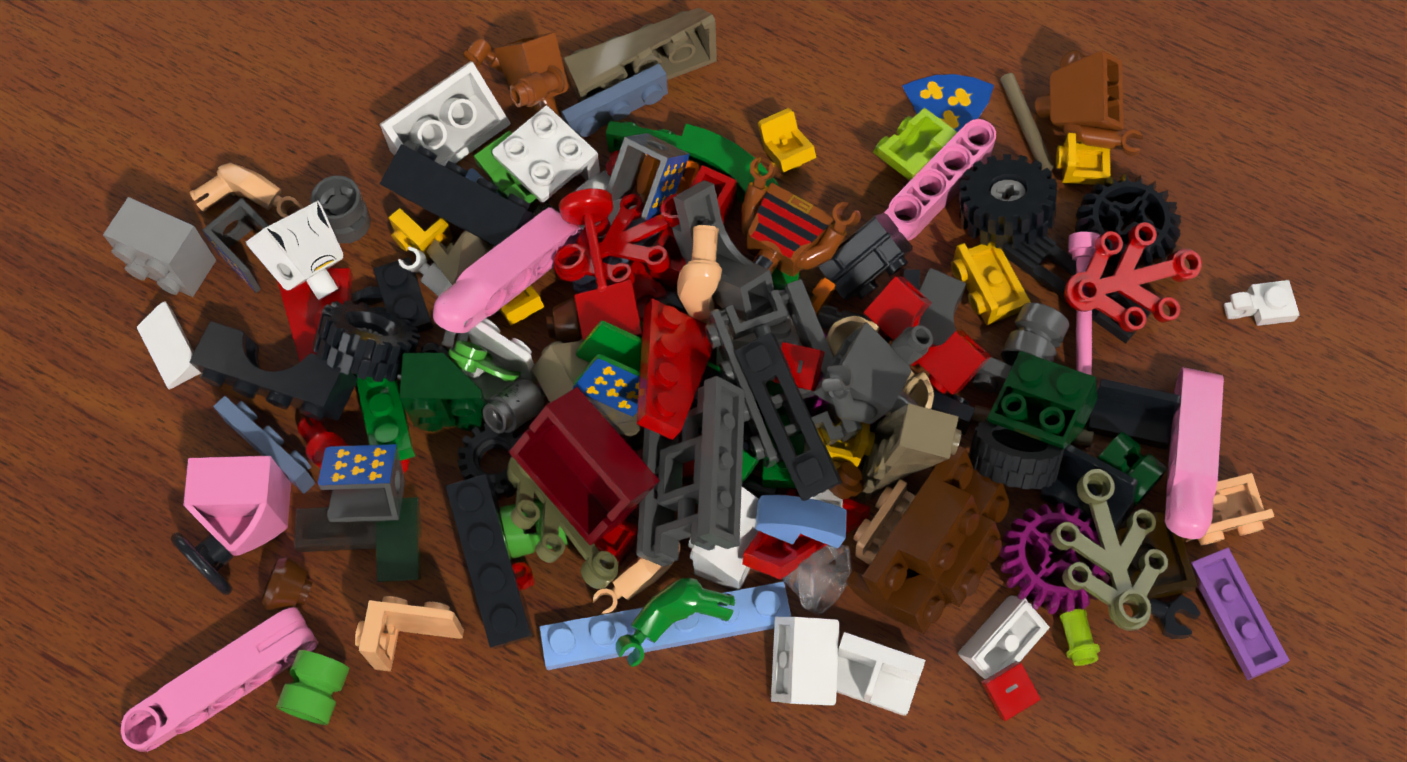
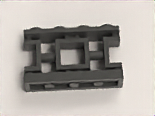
[705,279,862,469]
[636,376,745,567]

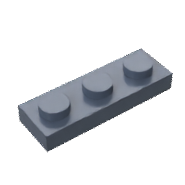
[561,63,668,137]
[213,396,315,494]

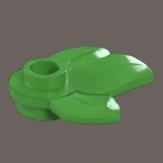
[448,340,521,382]

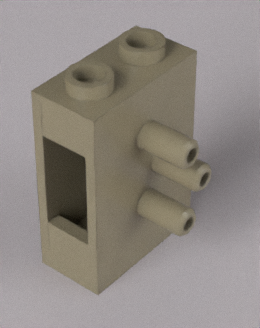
[531,339,644,450]

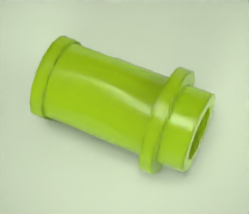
[1060,609,1100,666]

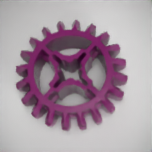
[999,503,1110,615]

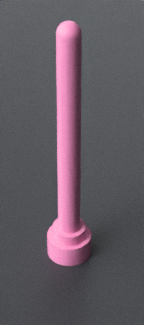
[1068,232,1100,417]

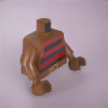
[742,157,861,276]

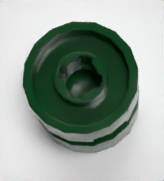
[1097,431,1168,508]

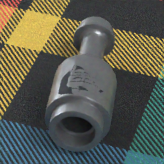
[483,379,546,433]

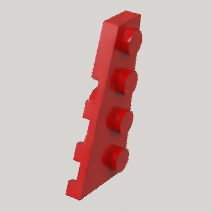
[636,298,712,440]

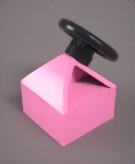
[170,456,291,595]

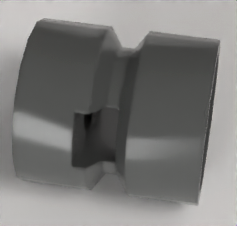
[311,176,371,243]
[1000,303,1069,366]

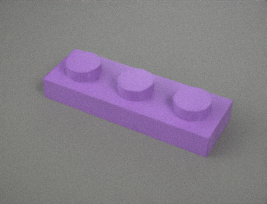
[1191,548,1290,681]

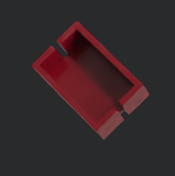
[509,387,660,546]

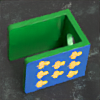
[573,321,642,417]

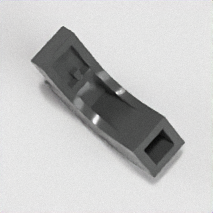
[672,180,774,321]
[920,268,1012,393]

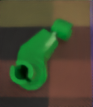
[616,578,735,667]

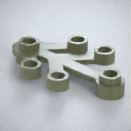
[507,457,618,589]
[1051,469,1168,631]

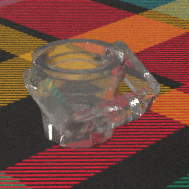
[782,544,852,615]

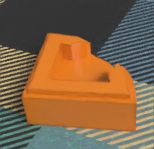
[810,277,836,317]

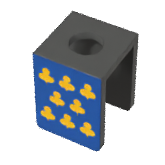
[606,133,690,220]
[202,198,269,293]
[318,444,405,522]

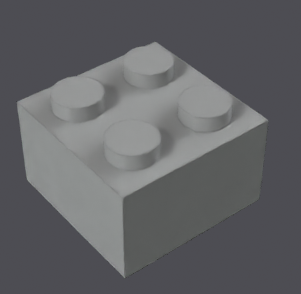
[103,197,216,297]

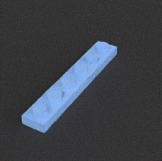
[540,582,791,670]

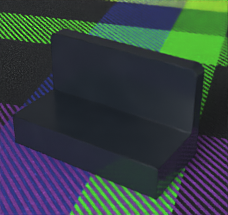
[1086,379,1181,449]
[1041,444,1138,531]

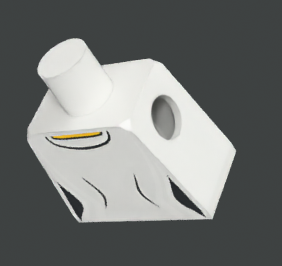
[246,201,343,300]

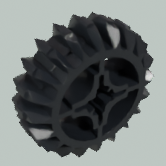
[1075,174,1181,272]

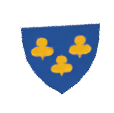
[902,74,994,132]

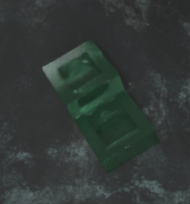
[376,497,422,582]

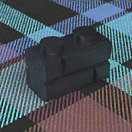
[818,213,913,300]

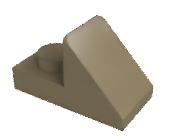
[426,231,494,285]

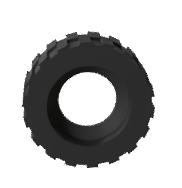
[969,419,1064,489]

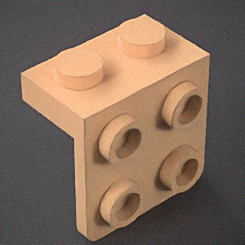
[355,596,464,671]

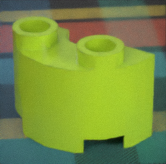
[873,108,958,181]

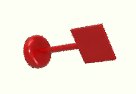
[559,188,643,341]

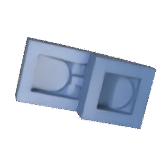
[755,495,847,549]

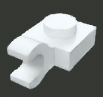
[1224,280,1299,326]

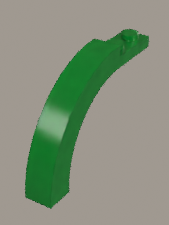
[606,121,799,291]

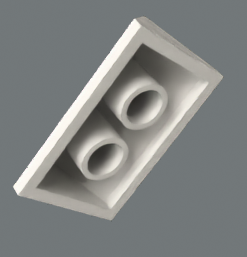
[380,61,511,166]

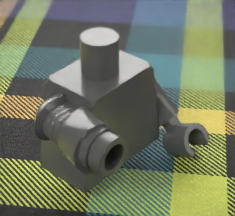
[814,322,933,424]

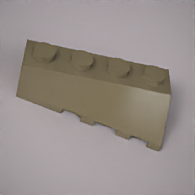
[564,7,717,102]
[854,403,961,504]

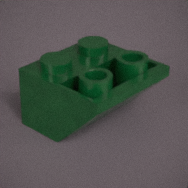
[987,351,1098,449]
[400,353,487,432]

